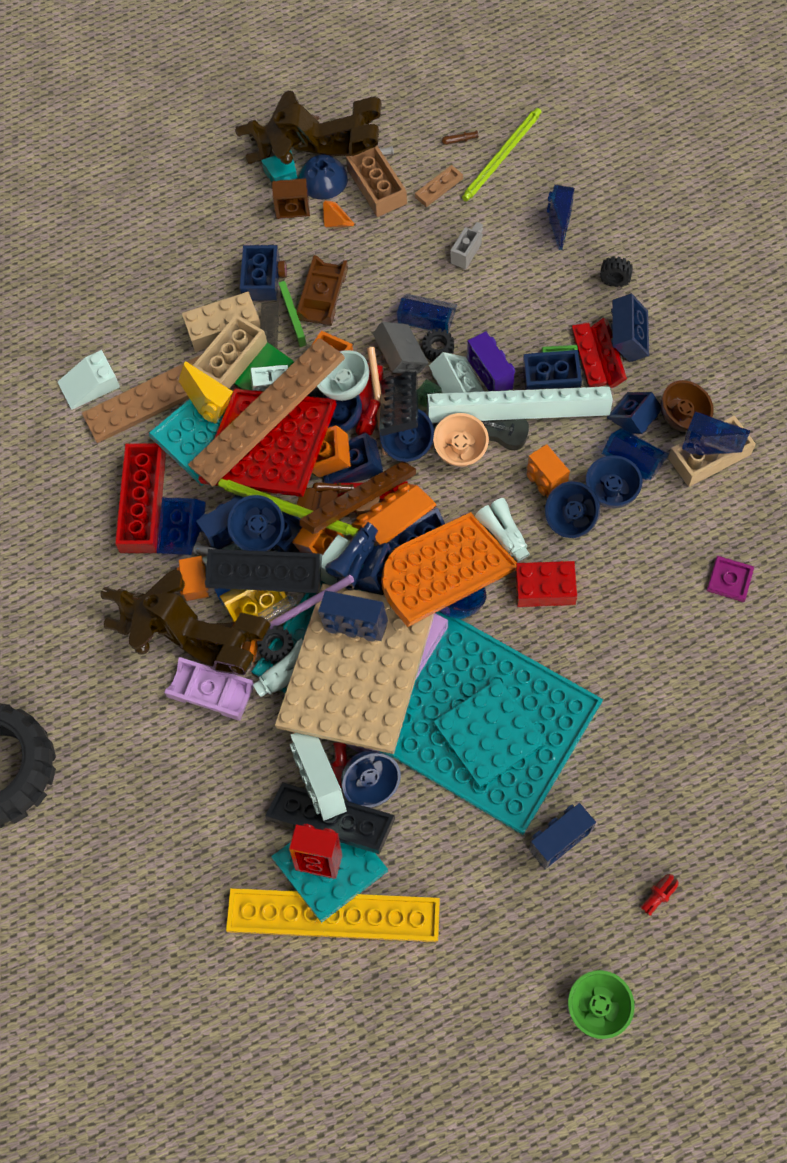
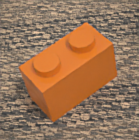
[177,556,209,601]

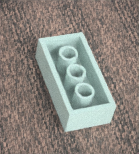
[289,733,347,821]

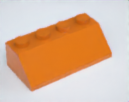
[351,483,437,546]

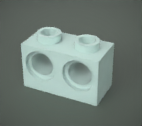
[250,365,288,391]

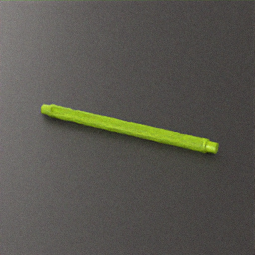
[462,108,541,202]
[218,479,359,537]

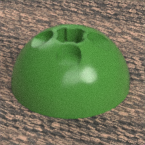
[568,970,635,1039]

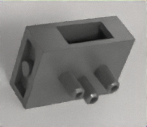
[373,322,428,374]

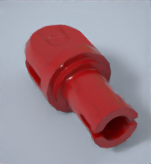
[356,399,381,436]
[331,742,349,787]
[640,874,679,916]

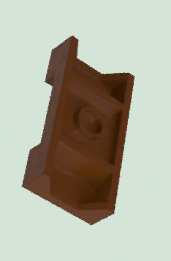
[297,255,348,326]

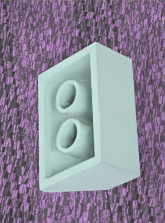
[429,352,484,393]

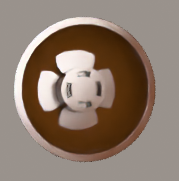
[660,380,714,432]

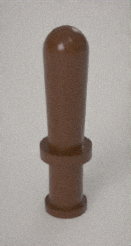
[442,130,479,145]
[312,482,354,494]

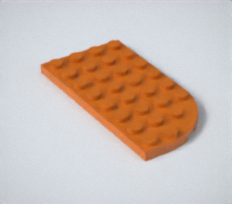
[381,512,517,627]

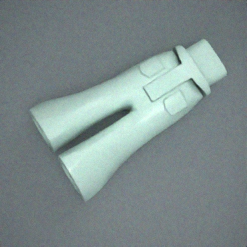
[475,498,530,562]
[253,638,303,697]

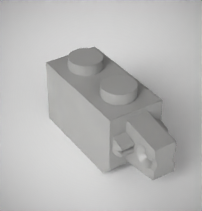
[451,222,483,269]

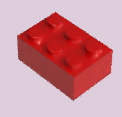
[515,561,577,607]
[289,824,342,879]

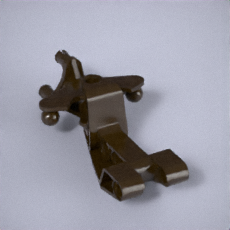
[235,91,382,165]
[100,570,271,675]

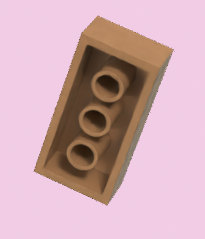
[346,146,407,217]

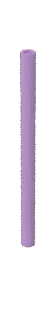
[270,575,354,629]

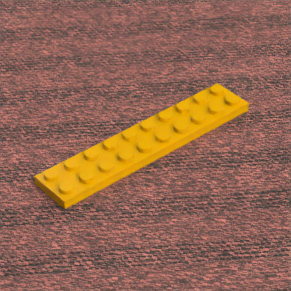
[226,888,440,942]

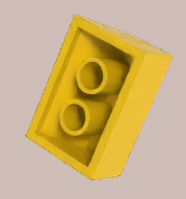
[220,589,291,622]

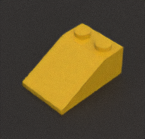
[178,361,233,424]

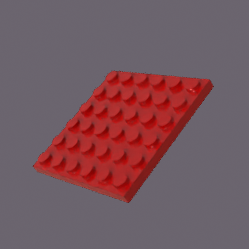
[198,389,337,497]

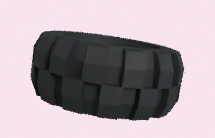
[0,703,56,828]

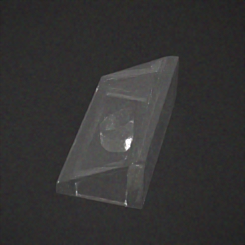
[258,595,297,622]

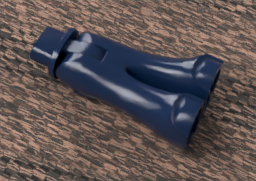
[325,522,378,590]

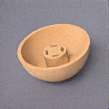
[433,413,489,467]

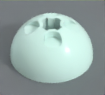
[317,350,369,401]

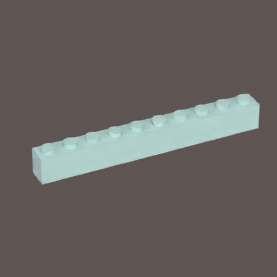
[427,387,613,423]

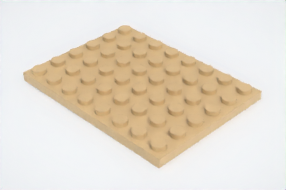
[275,583,435,754]

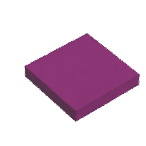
[706,556,755,602]

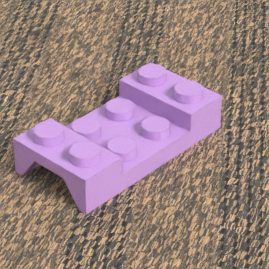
[164,657,254,721]

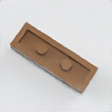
[415,165,463,207]

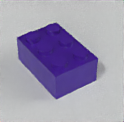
[467,331,515,391]

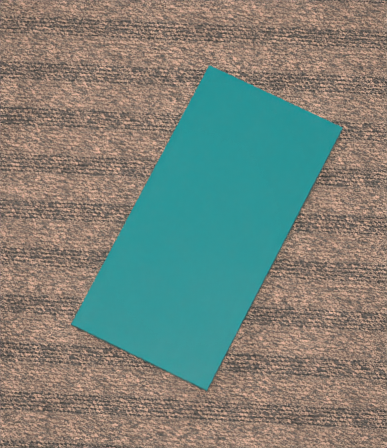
[251,566,604,835]

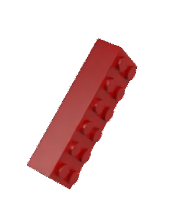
[115,443,166,553]

